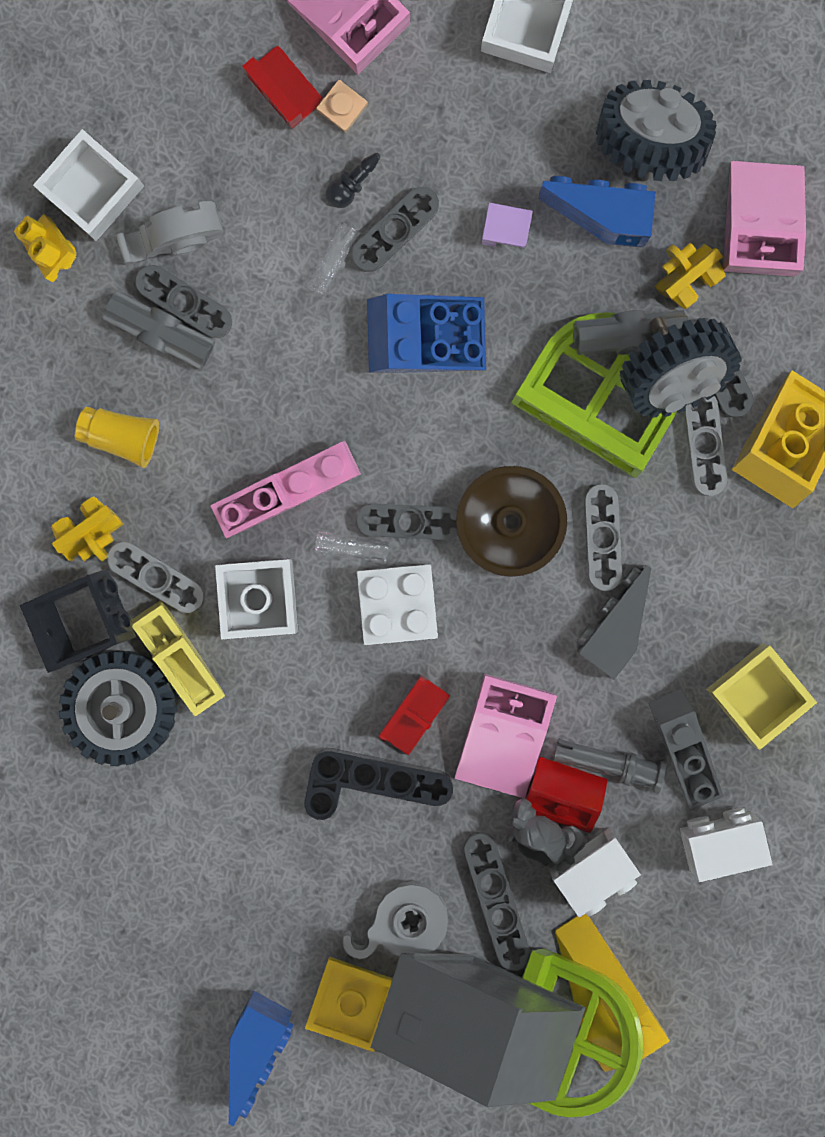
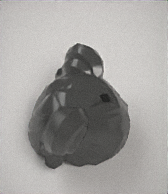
[507,798,586,868]

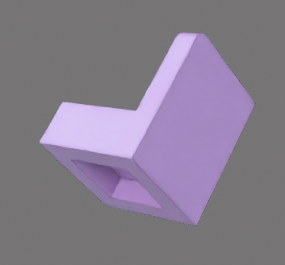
[481,203,533,248]

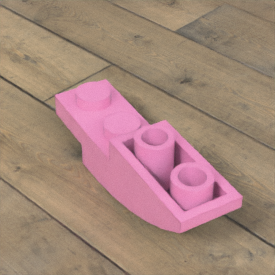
[210,441,361,538]

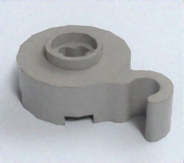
[116,201,224,265]
[343,881,448,959]

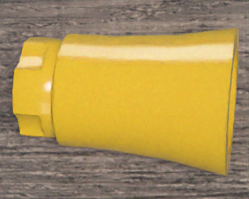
[75,406,159,468]

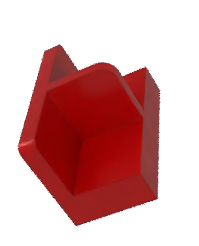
[378,675,451,756]

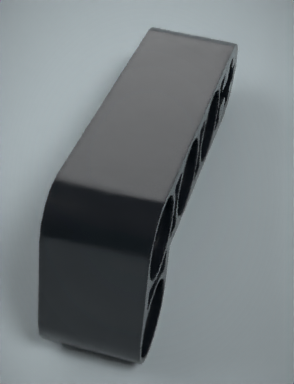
[304,748,453,820]

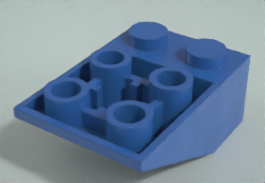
[538,176,656,248]
[367,294,486,373]
[228,991,294,1126]

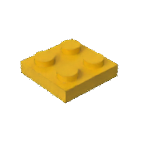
[305,957,393,1052]

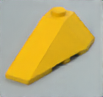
[555,913,670,1072]

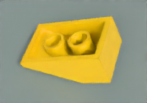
[732,370,825,508]

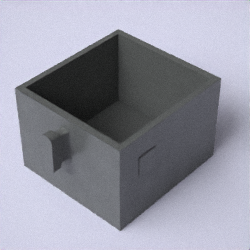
[371,953,586,1107]

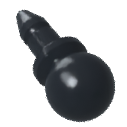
[326,152,380,208]

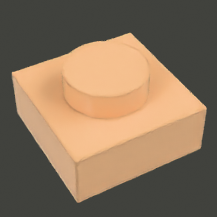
[317,80,368,133]

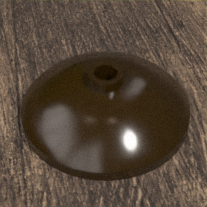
[456,466,567,577]

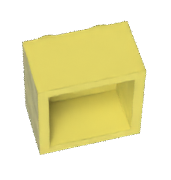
[706,643,817,750]

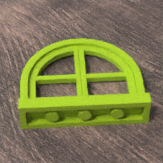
[511,312,677,478]
[523,948,643,1117]

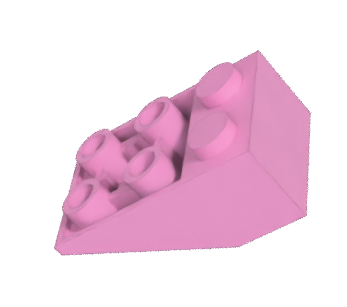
[285,0,410,75]
[722,161,806,277]
[454,673,557,798]

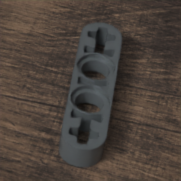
[464,831,530,971]

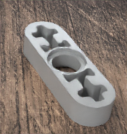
[684,396,727,496]
[584,484,622,591]
[107,542,205,613]

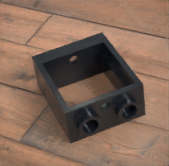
[20,569,136,673]

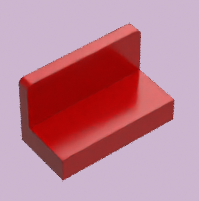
[242,46,323,129]
[525,757,608,833]

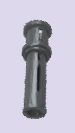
[553,738,667,794]

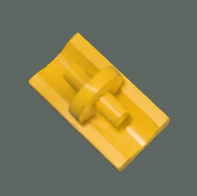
[14,214,76,283]
[654,243,726,309]
[51,496,124,562]

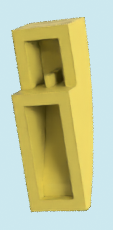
[132,600,225,716]

